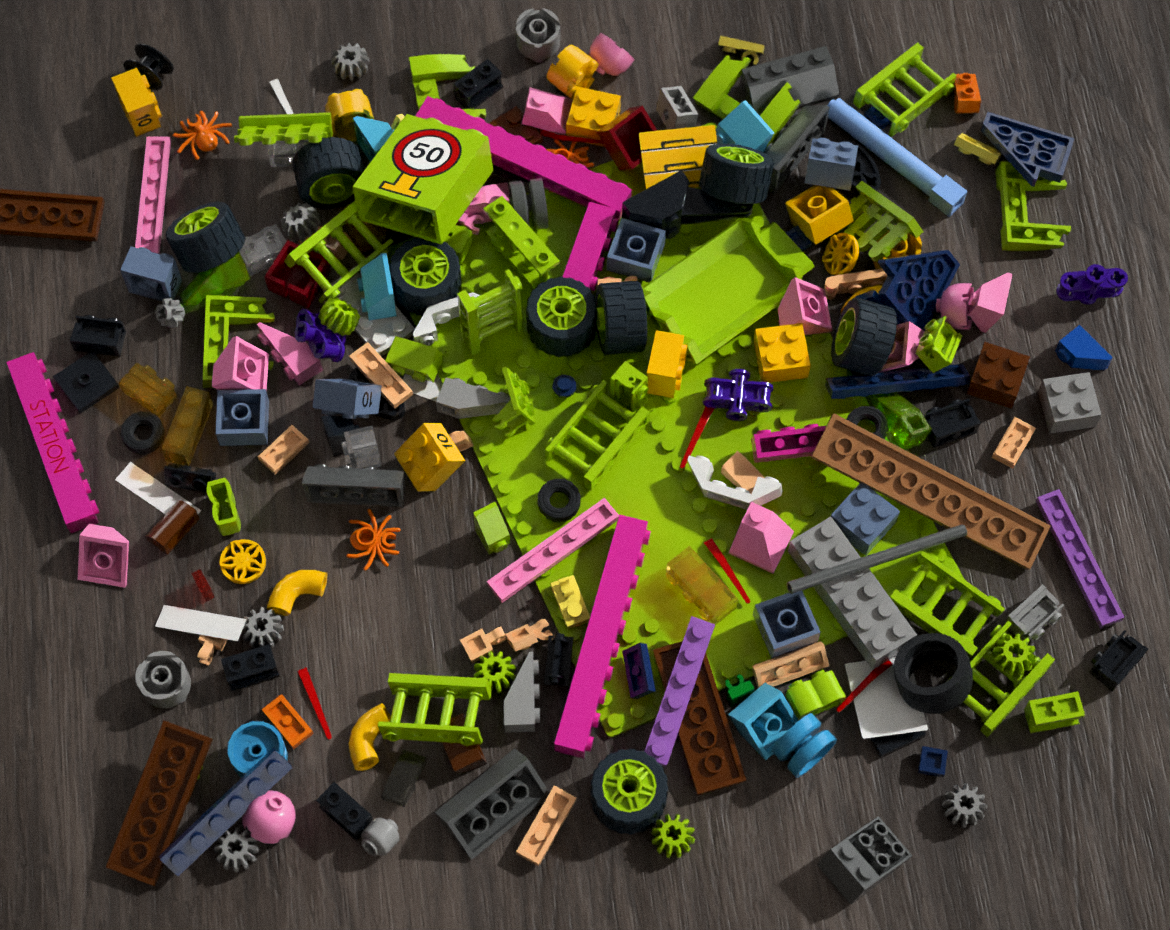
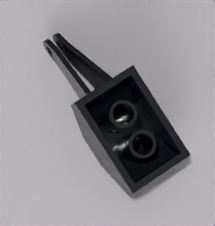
[622,170,753,239]

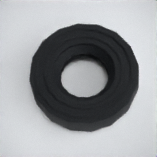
[846,406,888,440]
[121,411,165,454]
[537,479,581,522]

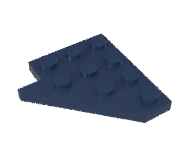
[981,112,1075,187]
[877,250,960,331]

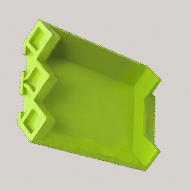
[642,218,815,364]

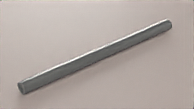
[786,524,967,594]

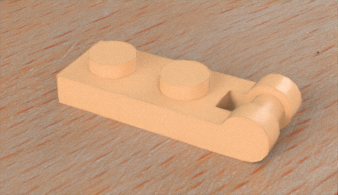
[824,269,888,299]

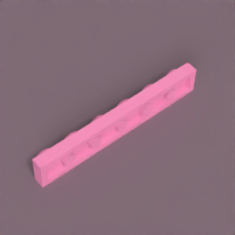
[135,137,171,254]
[487,498,619,603]

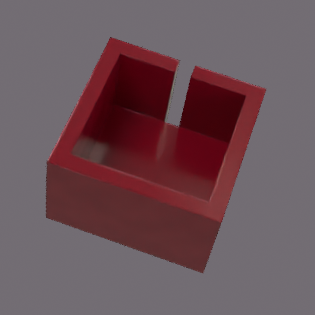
[596,105,657,171]
[265,240,331,308]

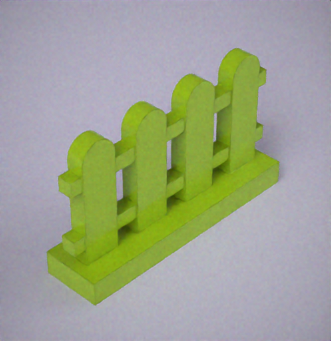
[234,112,333,146]
[836,181,923,262]

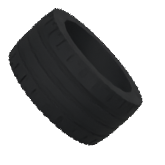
[894,633,973,714]

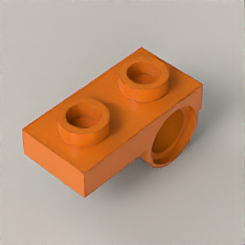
[954,73,981,113]

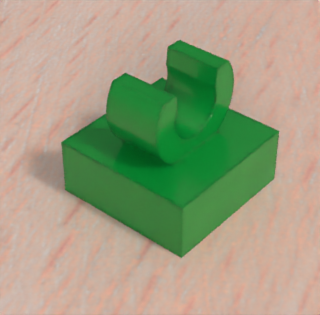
[725,674,755,707]

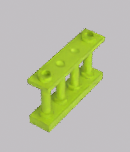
[853,42,957,137]
[483,196,560,290]
[284,201,394,304]
[457,269,524,356]
[544,380,650,491]
[890,551,1005,658]
[946,621,1055,737]
[378,673,492,746]

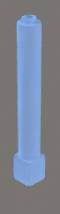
[827,98,967,217]

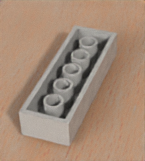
[788,517,917,670]

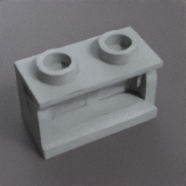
[1004,584,1064,641]

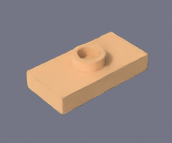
[992,417,1036,469]
[258,425,310,475]

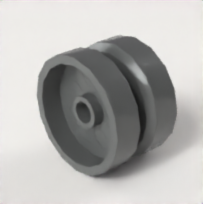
[509,178,548,230]

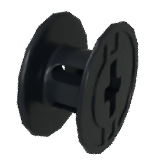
[123,43,174,90]

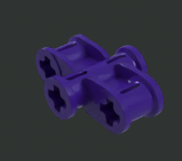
[1056,264,1128,305]
[295,309,346,363]
[703,369,773,421]

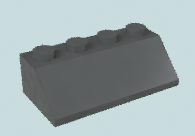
[740,46,839,116]
[765,105,830,194]
[302,464,406,507]
[435,748,550,860]

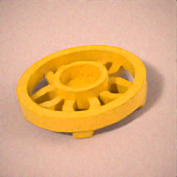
[822,233,859,276]
[220,539,266,584]

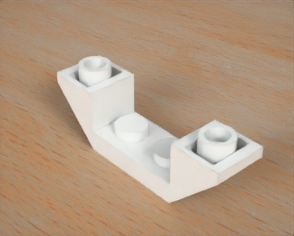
[413,292,505,346]
[687,455,783,510]

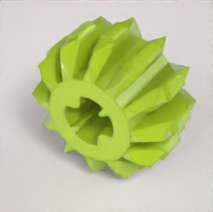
[318,298,360,336]
[992,633,1036,677]
[474,651,516,694]
[651,814,695,858]

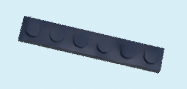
[825,364,970,399]
[159,747,293,876]

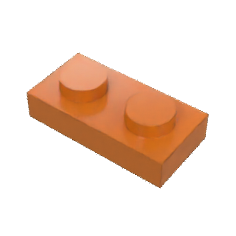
[262,694,314,749]

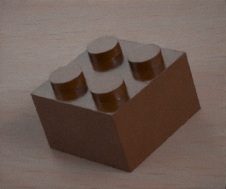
[966,341,1030,409]

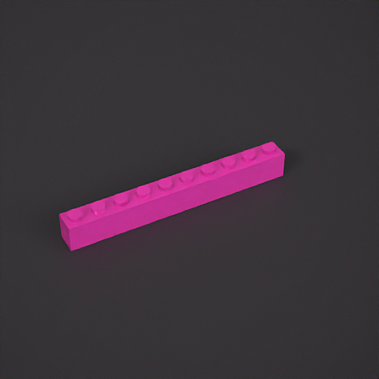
[416,96,632,221]
[554,514,651,759]

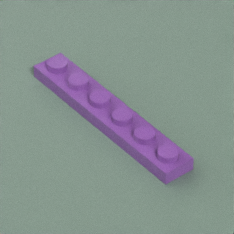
[1036,489,1124,629]
[644,616,715,767]

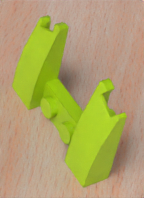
[409,54,486,118]
[693,55,800,148]
[995,161,1071,251]
[203,295,275,388]

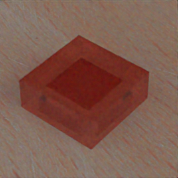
[191,569,215,602]

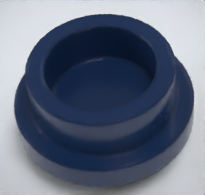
[553,375,576,398]

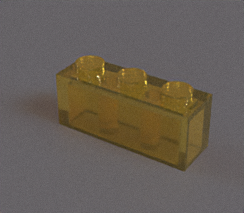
[162,386,213,466]
[666,546,738,625]

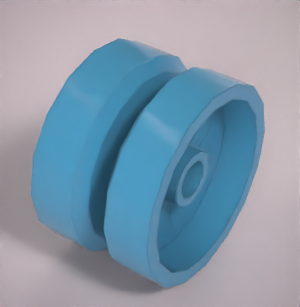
[772,713,837,778]
[228,721,288,778]

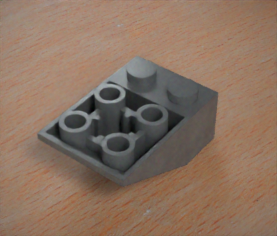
[817,816,912,905]

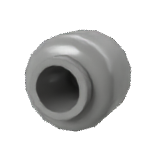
[361,818,399,856]

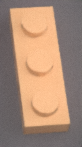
[349,342,413,409]
[752,641,829,688]
[516,786,576,866]

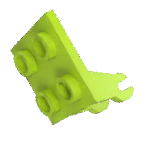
[493,367,536,437]

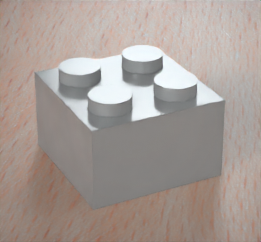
[1038,372,1101,434]

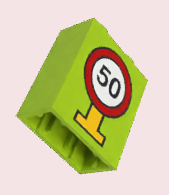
[352,114,493,244]

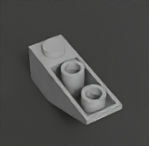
[436,377,511,419]
[504,652,540,732]

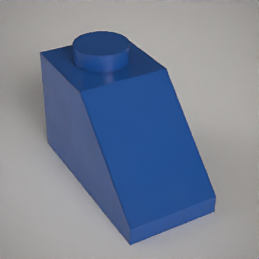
[1055,325,1113,371]

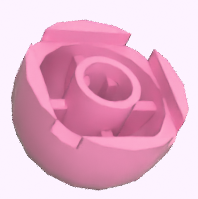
[589,33,634,76]
[936,283,974,330]
[242,790,296,844]

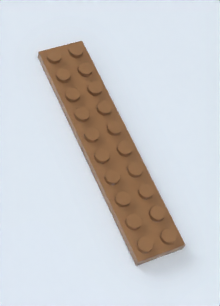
[811,413,1051,570]

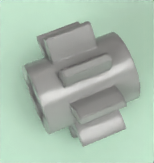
[155,298,185,328]

